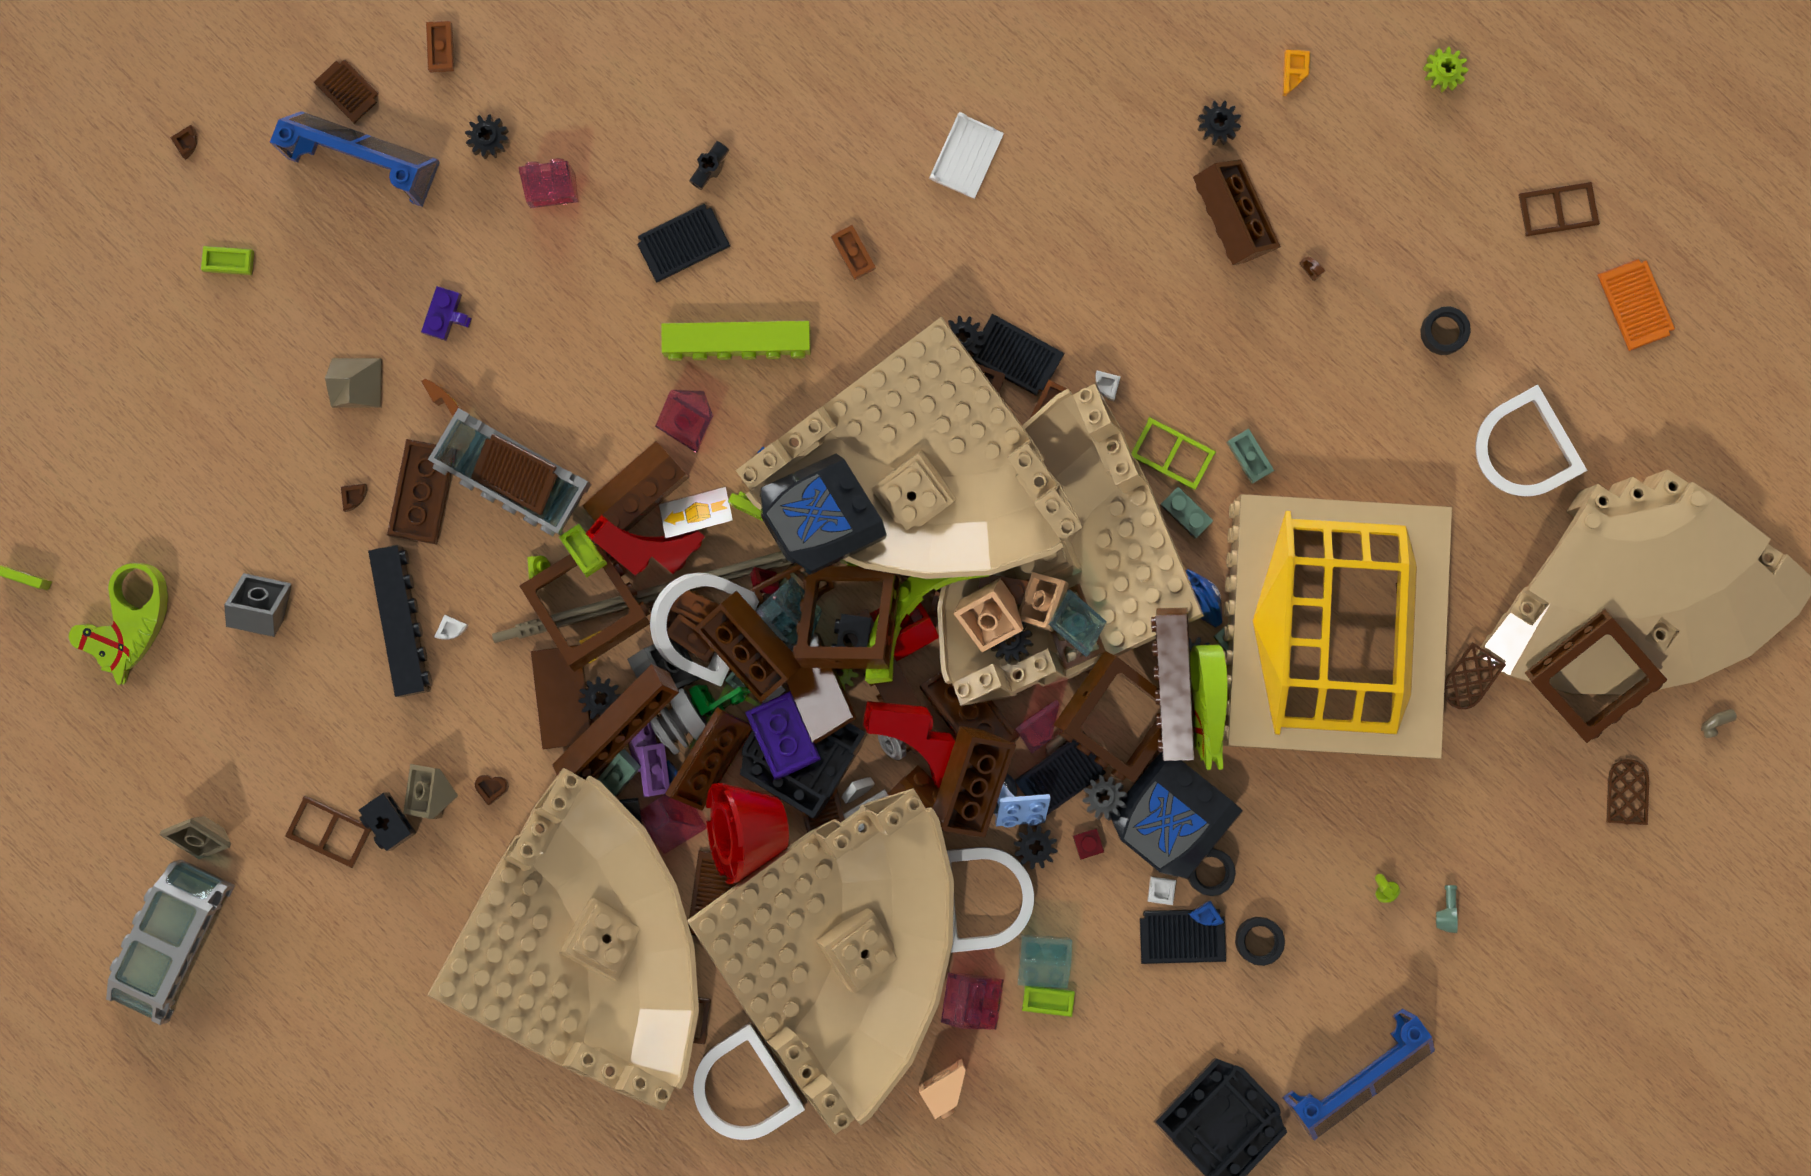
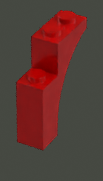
[586,515,705,576]
[863,701,955,788]

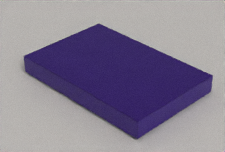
[745,691,821,780]

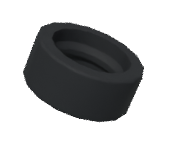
[1420,306,1471,355]
[1188,848,1236,896]
[1235,917,1285,966]

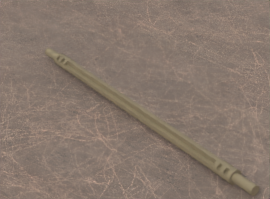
[492,551,792,643]

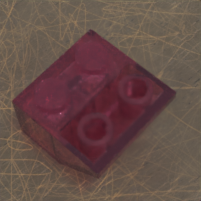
[519,158,579,208]
[941,972,1004,1030]

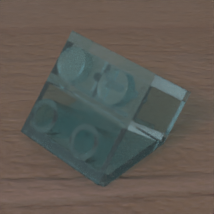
[755,577,822,652]
[1017,934,1072,989]

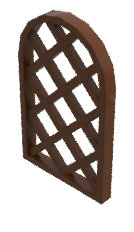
[1444,642,1506,709]
[1606,759,1650,825]

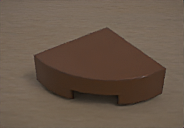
[170,125,197,160]
[1299,256,1325,281]
[341,484,367,512]

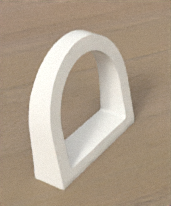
[1475,385,1587,497]
[650,573,759,687]
[947,847,1034,953]
[693,1022,805,1140]

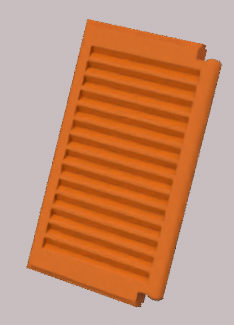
[1597,259,1675,351]

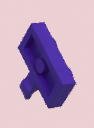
[421,286,472,341]

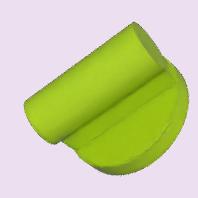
[527,555,551,579]
[1375,874,1400,903]

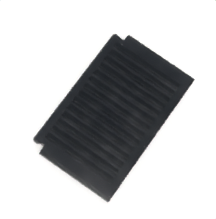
[637,204,731,283]
[972,314,1065,396]
[1014,731,1106,815]
[1140,909,1226,964]

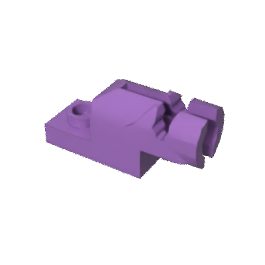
[628,721,670,797]

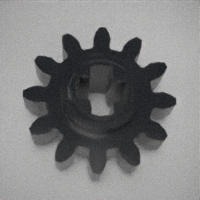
[1197,101,1241,145]
[465,114,510,159]
[948,316,984,356]
[990,622,1034,664]
[578,677,621,719]
[1013,825,1058,869]

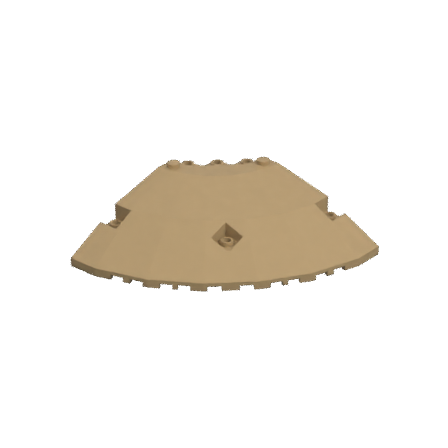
[1476,469,1811,695]

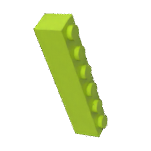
[661,321,811,361]

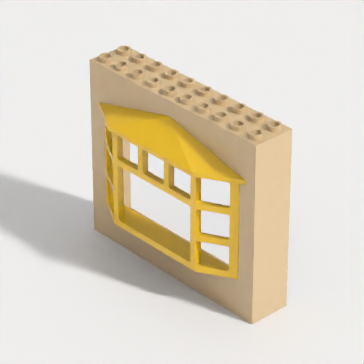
[1223,494,1452,759]

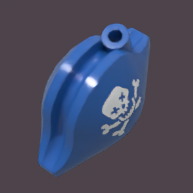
[1185,569,1222,628]

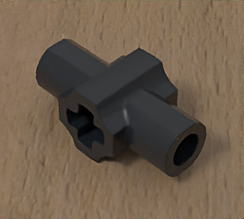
[689,141,729,190]

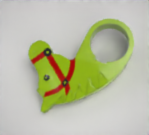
[68,563,168,685]
[1190,645,1227,770]

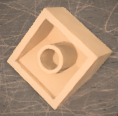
[1019,572,1069,632]
[954,578,1023,652]
[919,1059,966,1119]

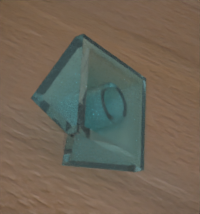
[1048,589,1107,657]

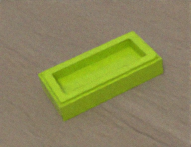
[201,246,254,275]
[559,523,607,578]
[0,565,52,590]
[1022,985,1075,1017]

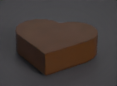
[475,775,509,806]

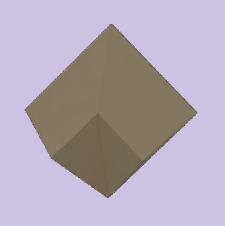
[325,358,382,408]
[403,764,458,819]
[159,816,231,859]

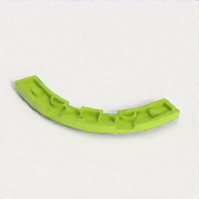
[865,575,989,684]

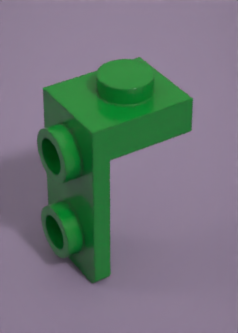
[689,685,750,716]

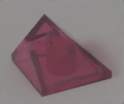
[655,390,713,452]
[1014,700,1059,753]
[641,795,707,854]

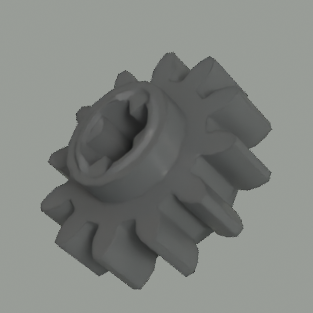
[1083,775,1128,821]

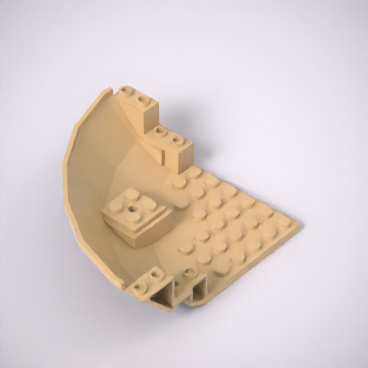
[735,317,1083,579]
[937,384,1204,706]
[427,768,699,1111]
[687,788,954,1135]

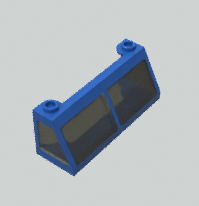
[270,111,440,207]
[1282,1009,1435,1140]

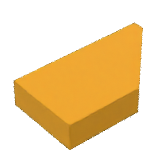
[1282,50,1310,96]

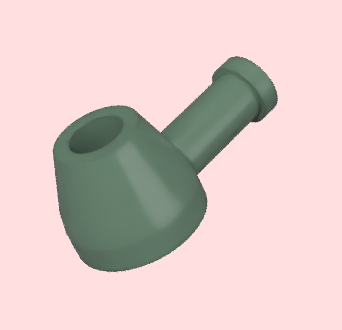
[1436,885,1458,933]

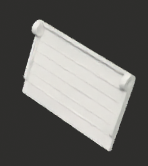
[929,112,1004,199]

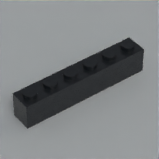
[368,545,432,697]

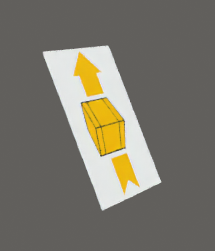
[659,487,733,538]

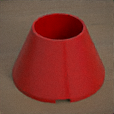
[706,783,789,884]

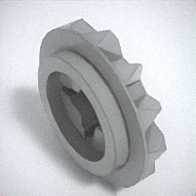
[878,735,906,760]

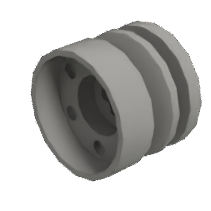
[651,688,707,755]

